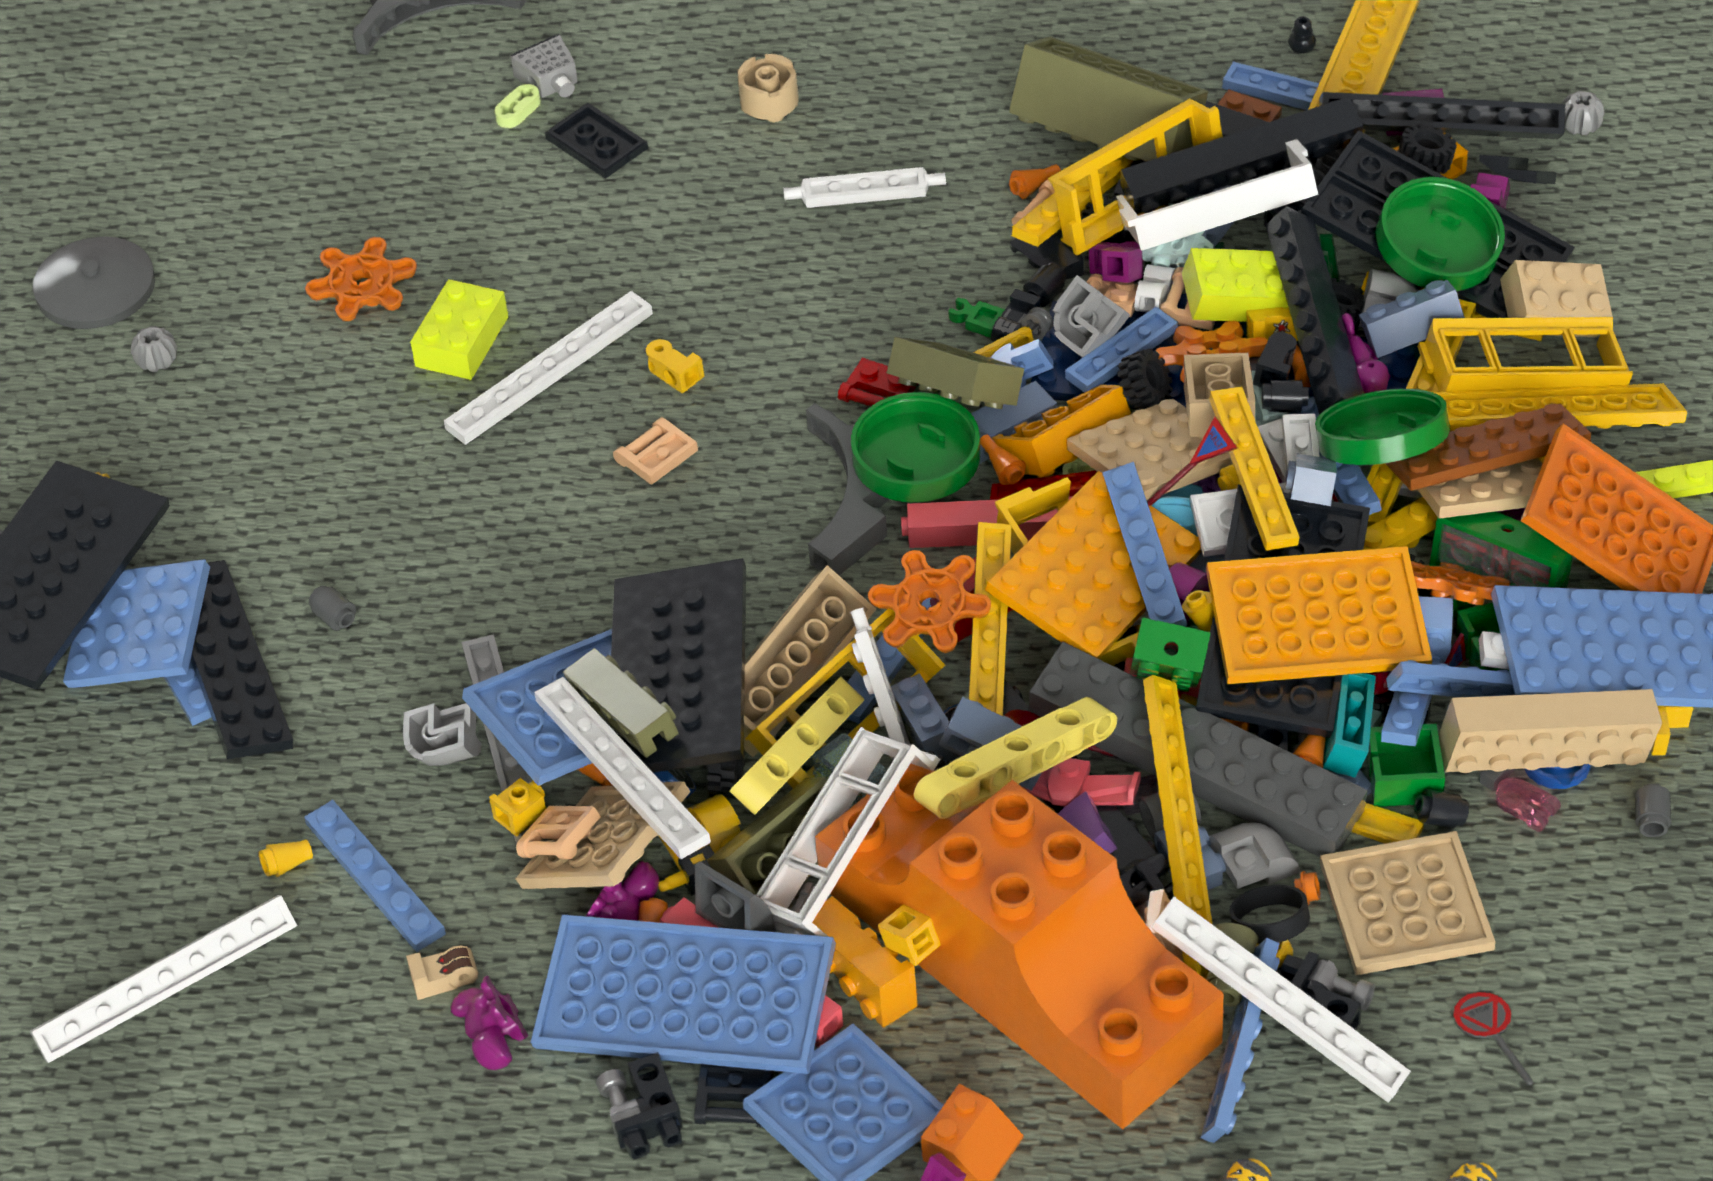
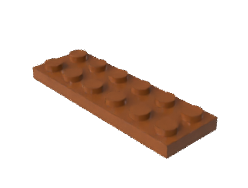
[1385,403,1591,491]

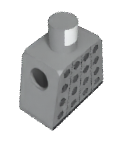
[511,34,577,98]

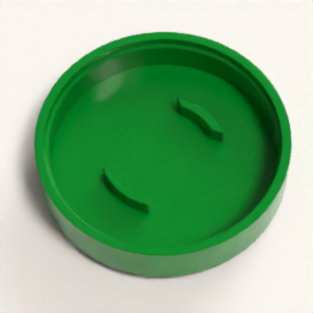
[1376,177,1505,291]
[1315,389,1450,465]
[851,392,980,503]

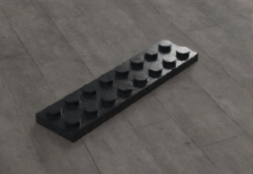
[191,560,293,759]

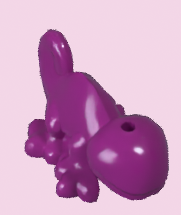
[1342,313,1390,394]
[586,860,659,921]
[450,975,529,1070]

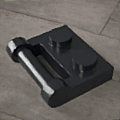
[694,1064,774,1127]

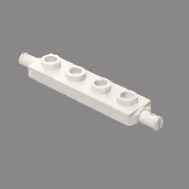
[783,167,946,208]
[850,607,911,759]

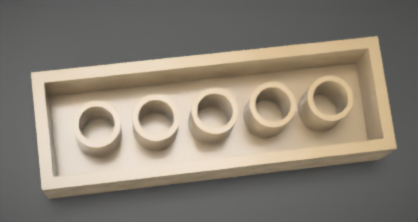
[744,565,876,757]
[1438,689,1662,773]

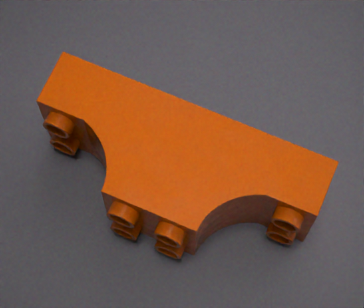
[815,763,1224,1130]

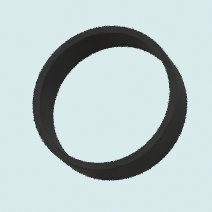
[1229,885,1310,944]

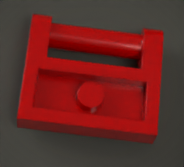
[837,358,918,407]

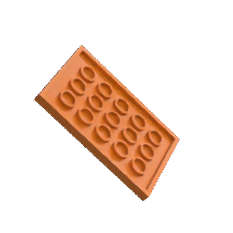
[1521,423,1713,594]

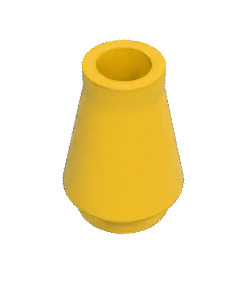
[259,839,313,877]

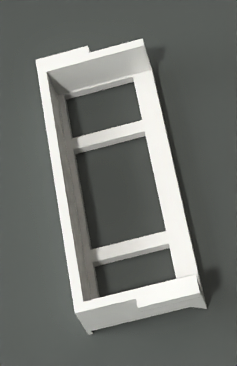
[1116,139,1318,251]
[756,727,940,937]

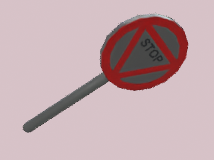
[1453,992,1533,1086]

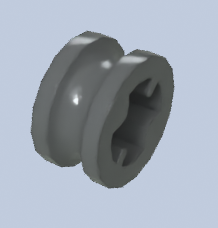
[1021,307,1053,339]

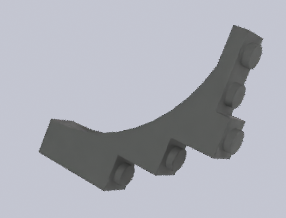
[353,0,527,55]
[806,403,890,575]

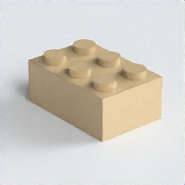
[1500,260,1613,338]
[1184,353,1255,439]

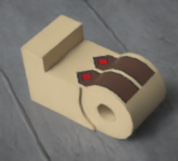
[406,945,479,1000]

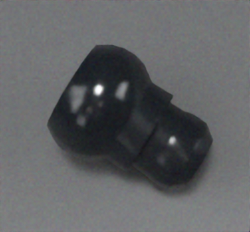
[1288,16,1316,54]

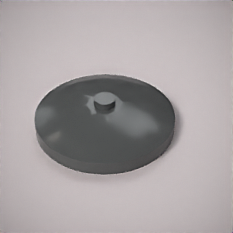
[33,236,155,329]

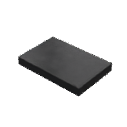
[545,103,648,179]

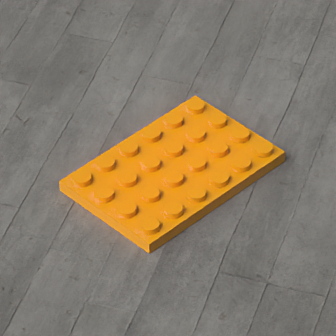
[985,471,1202,659]
[1206,546,1432,684]

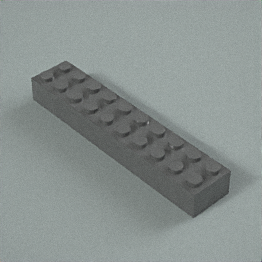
[1029,642,1368,857]

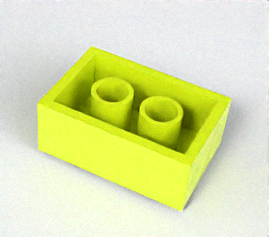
[1182,248,1288,322]
[410,279,509,380]

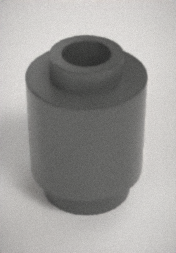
[309,586,356,631]
[1635,783,1671,837]

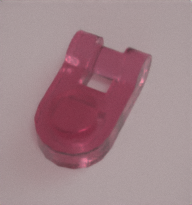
[1495,778,1561,832]

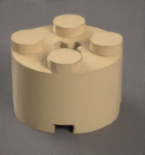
[738,54,799,122]

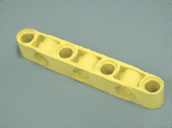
[729,677,865,815]
[914,697,1117,819]

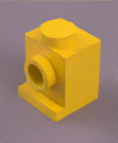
[489,777,546,837]
[878,905,941,966]

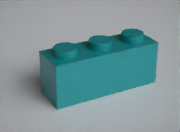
[1323,673,1376,778]

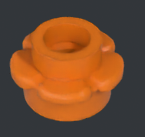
[1294,871,1321,905]

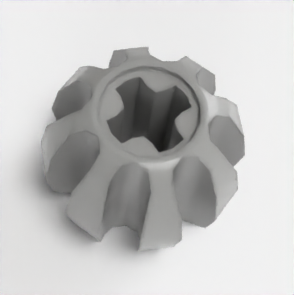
[1562,90,1605,136]
[131,326,177,372]

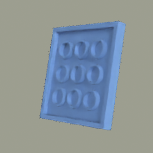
[63,559,210,688]
[743,1024,943,1181]

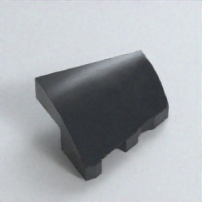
[1010,228,1084,279]

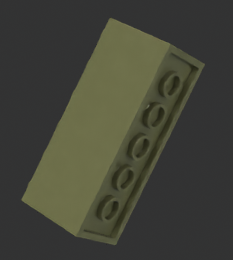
[1009,36,1209,161]

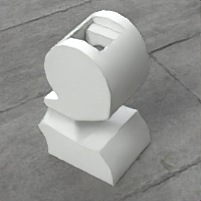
[1135,265,1174,312]

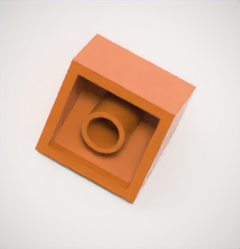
[921,1084,1023,1181]

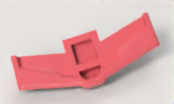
[1020,758,1141,807]

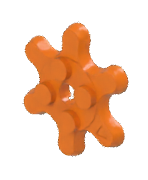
[305,237,417,321]
[1155,321,1268,382]
[868,550,991,653]
[1411,561,1510,605]

